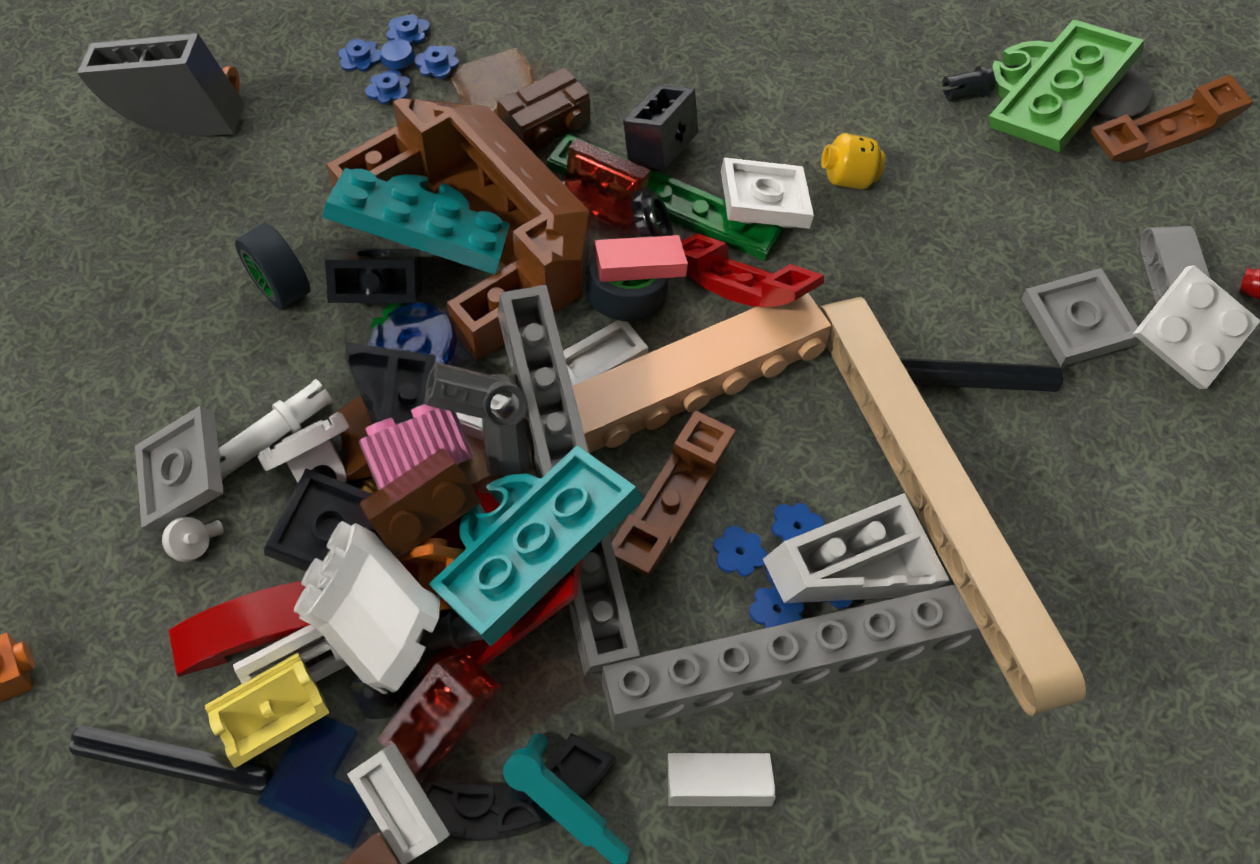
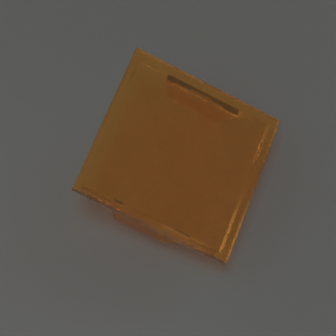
[449,48,536,116]

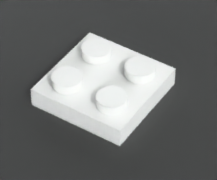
[721,157,814,229]
[1133,265,1260,389]

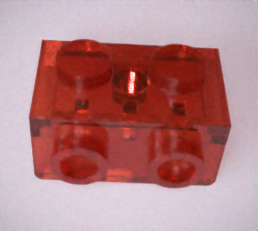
[562,138,650,230]

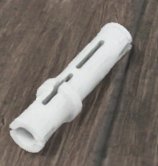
[218,379,333,481]

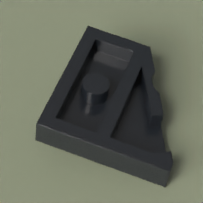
[345,342,436,425]

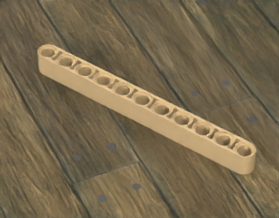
[819,297,1086,716]

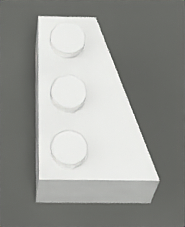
[763,493,950,603]

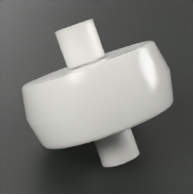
[162,517,224,562]

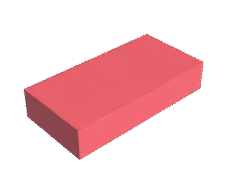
[593,235,688,282]

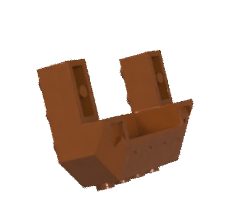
[326,98,591,361]

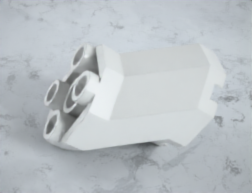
[294,521,441,694]

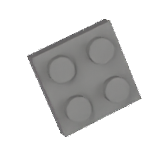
[1021,268,1140,367]
[135,406,224,532]

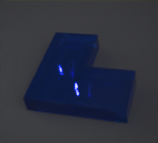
[257,715,371,850]

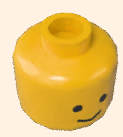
[821,133,885,190]

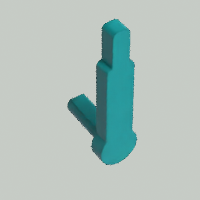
[503,733,631,864]

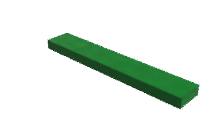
[547,133,783,261]

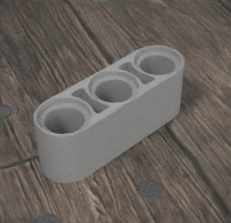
[1140,226,1211,303]

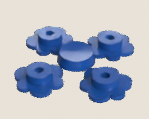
[338,14,459,105]
[713,503,853,629]

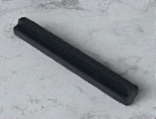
[899,358,1063,392]
[69,725,273,796]

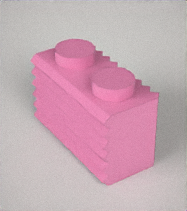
[359,404,474,490]

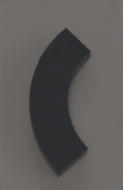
[420,733,616,841]

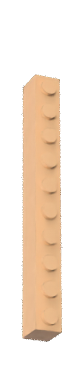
[458,293,831,494]

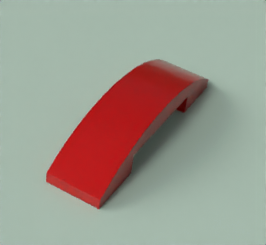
[681,233,825,307]
[168,581,310,677]

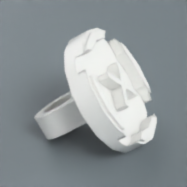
[257,412,349,484]

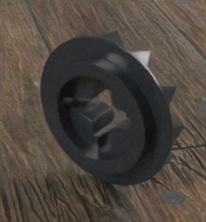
[631,187,673,237]

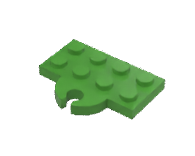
[989,19,1144,152]

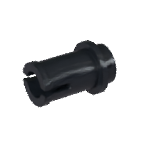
[942,65,996,102]

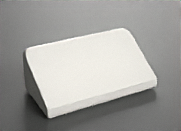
[668,753,776,806]

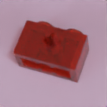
[377,651,501,776]

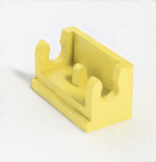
[205,652,329,768]

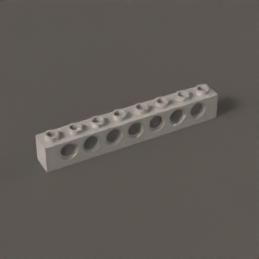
[498,285,640,676]
[602,584,987,733]

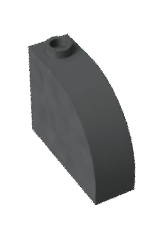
[77,33,245,136]

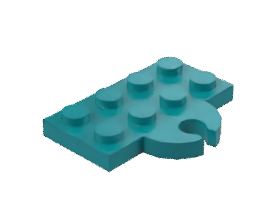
[322,168,510,275]
[429,445,644,646]

